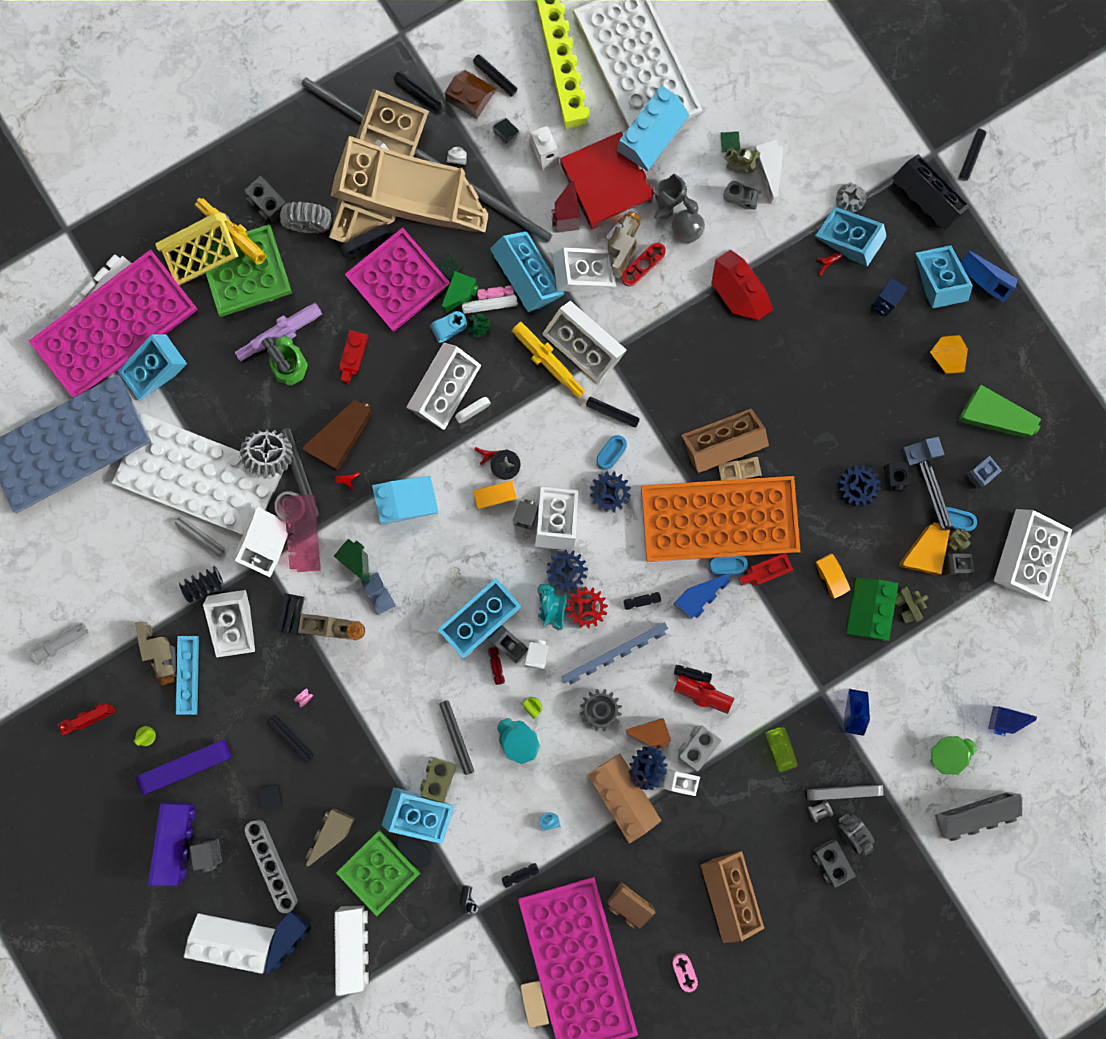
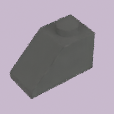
[513,499,538,530]
[487,625,529,663]

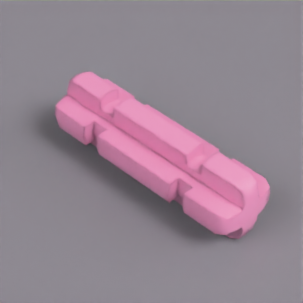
[477,286,514,300]

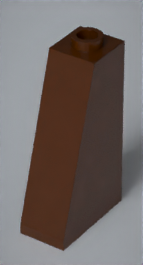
[302,400,373,471]

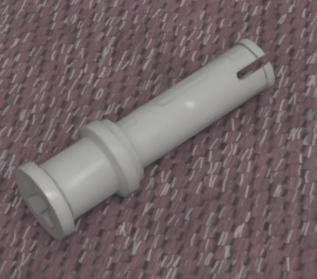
[28,623,89,665]

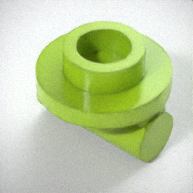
[521,697,542,719]
[134,726,156,746]

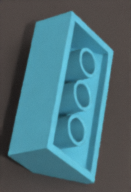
[617,85,689,171]
[490,231,565,312]
[437,578,522,659]

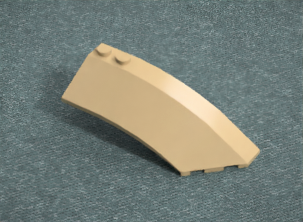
[329,89,429,243]
[331,136,488,233]

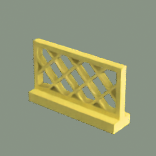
[155,213,238,286]

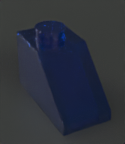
[844,689,870,736]
[988,706,1037,737]

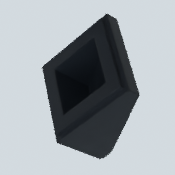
[493,118,519,144]

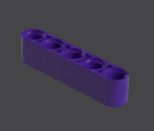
[135,740,232,796]

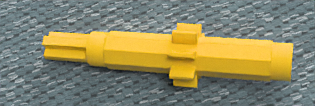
[195,198,266,264]
[511,322,585,398]

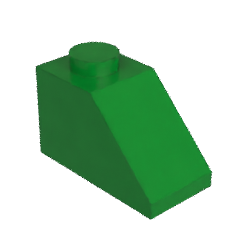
[442,272,479,312]

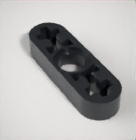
[339,224,392,258]

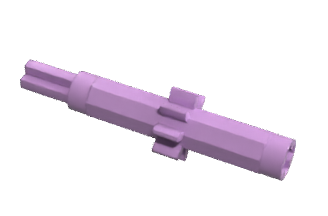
[235,303,322,361]

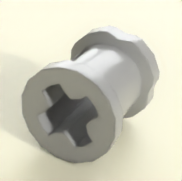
[808,799,833,823]

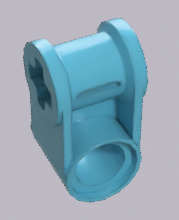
[430,311,467,343]

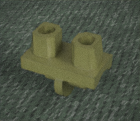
[724,148,761,173]
[895,587,928,623]

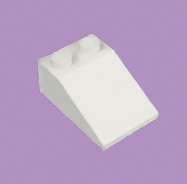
[553,247,616,292]
[535,487,579,551]
[203,590,255,657]

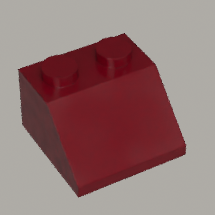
[551,181,580,233]

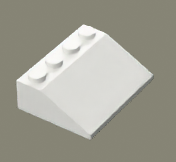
[994,509,1072,602]

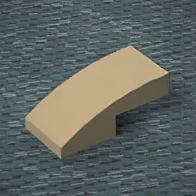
[718,457,762,480]
[521,981,549,1028]

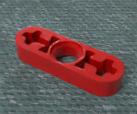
[622,242,666,287]

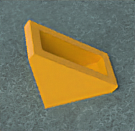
[930,335,968,374]

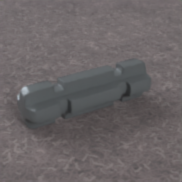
[262,337,290,372]

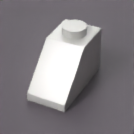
[525,639,549,669]
[659,768,700,796]

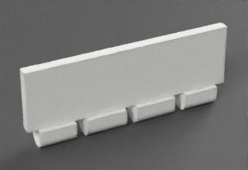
[69,254,132,307]

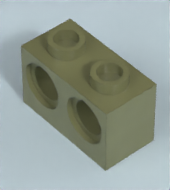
[419,757,457,803]

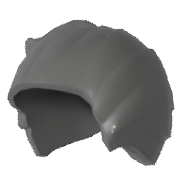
[654,173,687,220]
[672,195,705,244]

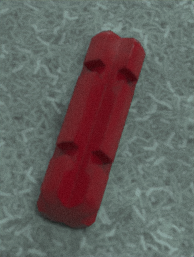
[488,647,505,685]

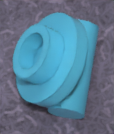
[539,813,561,831]

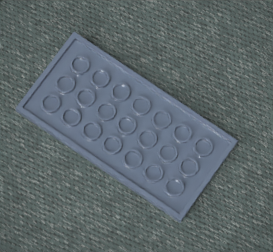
[0,375,152,514]

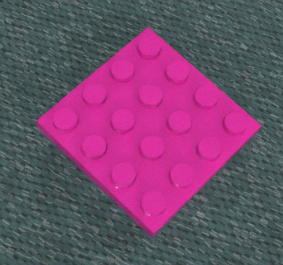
[345,228,450,332]

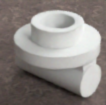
[447,147,467,165]

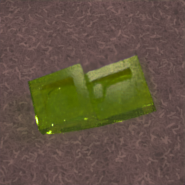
[765,726,798,772]

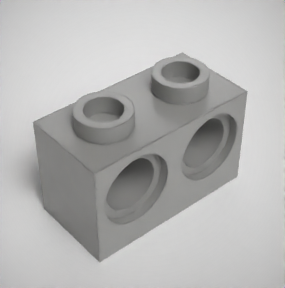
[678,725,722,772]

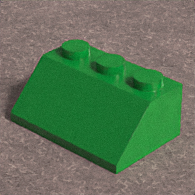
[846,577,898,641]

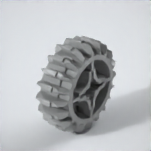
[280,201,332,234]
[240,429,293,479]

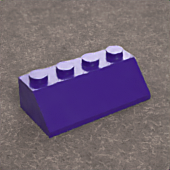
[148,801,196,886]

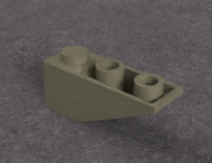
[305,809,355,866]

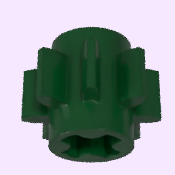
[467,313,490,337]

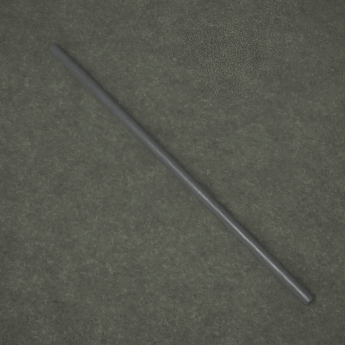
[301,77,553,243]

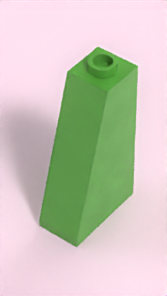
[957,385,1041,438]

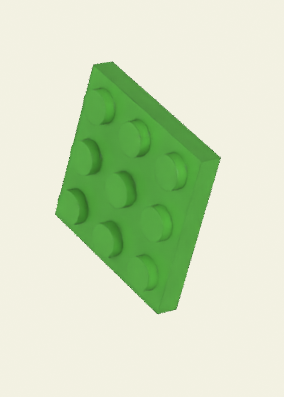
[336,830,420,916]

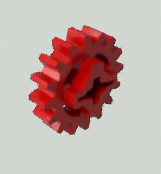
[566,587,608,629]

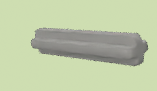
[175,516,225,556]

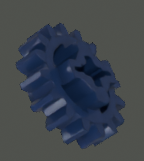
[838,465,881,507]
[590,471,631,513]
[546,550,588,592]
[629,747,668,790]

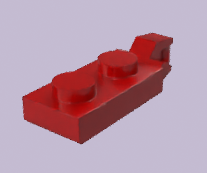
[339,330,368,384]
[738,553,793,586]
[58,703,116,736]

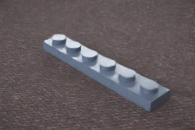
[561,622,668,685]

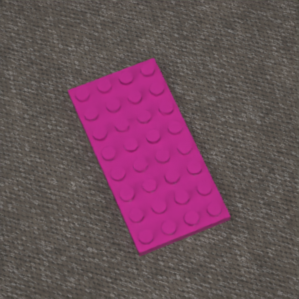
[29,249,198,398]
[518,877,638,1039]

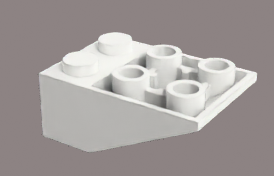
[231,507,292,577]

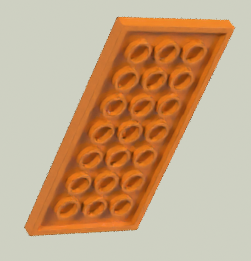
[641,476,800,562]

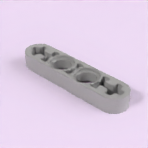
[807,785,884,800]

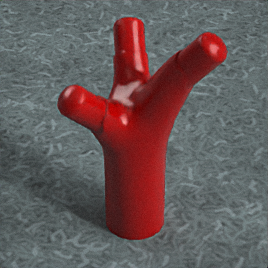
[817,252,843,276]
[475,447,498,465]
[335,472,360,490]

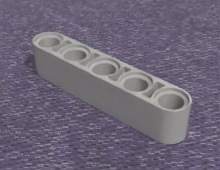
[245,819,297,913]

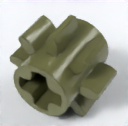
[947,528,971,552]

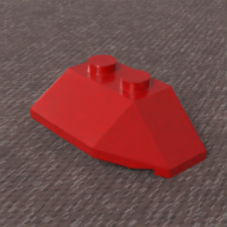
[711,250,773,321]

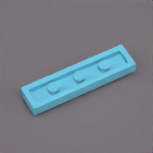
[176,636,199,715]

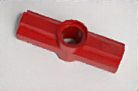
[674,675,735,714]

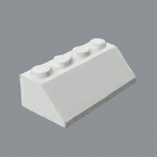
[542,301,627,383]
[406,343,481,430]
[335,906,369,996]
[184,913,276,973]

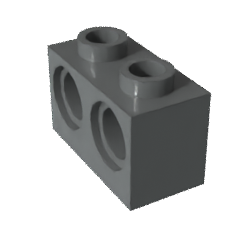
[244,176,287,223]
[190,838,222,873]
[812,839,856,888]

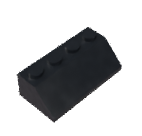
[892,154,971,230]

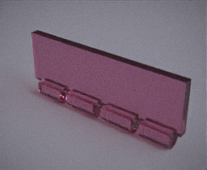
[284,494,321,572]

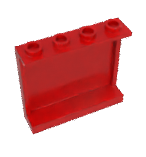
[560,131,654,230]

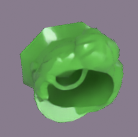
[269,336,308,385]
[930,736,977,775]

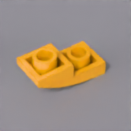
[473,480,517,509]
[815,554,851,599]

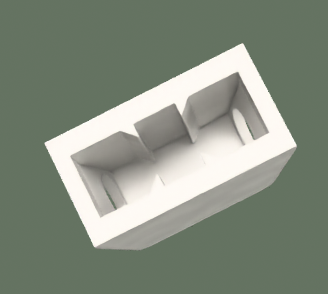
[529,126,560,171]

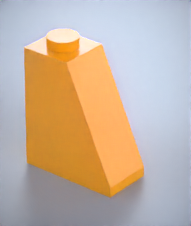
[899,523,950,575]

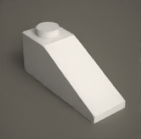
[754,140,784,204]

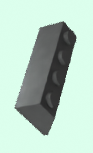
[935,792,1022,841]

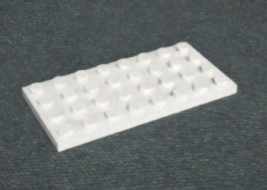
[574,0,703,128]
[112,413,284,535]

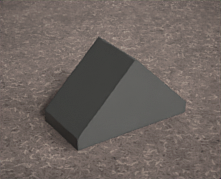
[943,554,974,576]

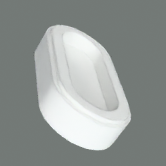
[455,397,491,423]

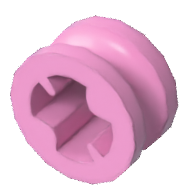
[294,689,313,708]

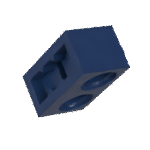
[871,278,908,316]

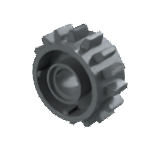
[580,689,622,731]
[837,814,875,855]

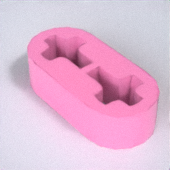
[672,953,698,992]

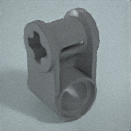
[723,181,761,210]

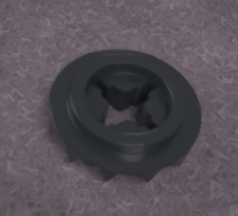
[490,449,521,480]

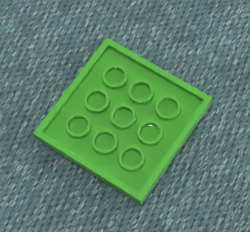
[198,224,292,317]

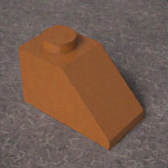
[626,718,671,749]

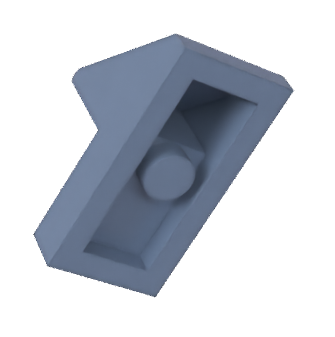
[902,437,945,466]
[966,456,1002,489]
[361,572,396,615]

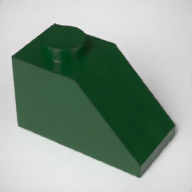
[334,538,369,584]

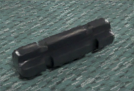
[623,592,661,610]
[674,665,712,683]
[501,863,539,888]

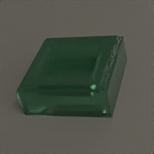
[720,131,740,153]
[437,254,463,281]

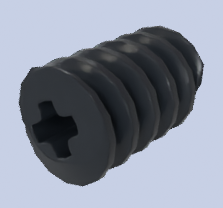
[179,566,224,603]

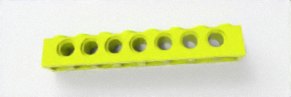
[535,0,590,129]

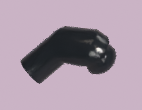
[460,885,478,915]

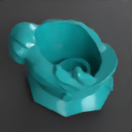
[537,584,566,631]
[497,718,541,764]

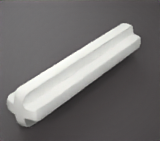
[462,295,518,314]

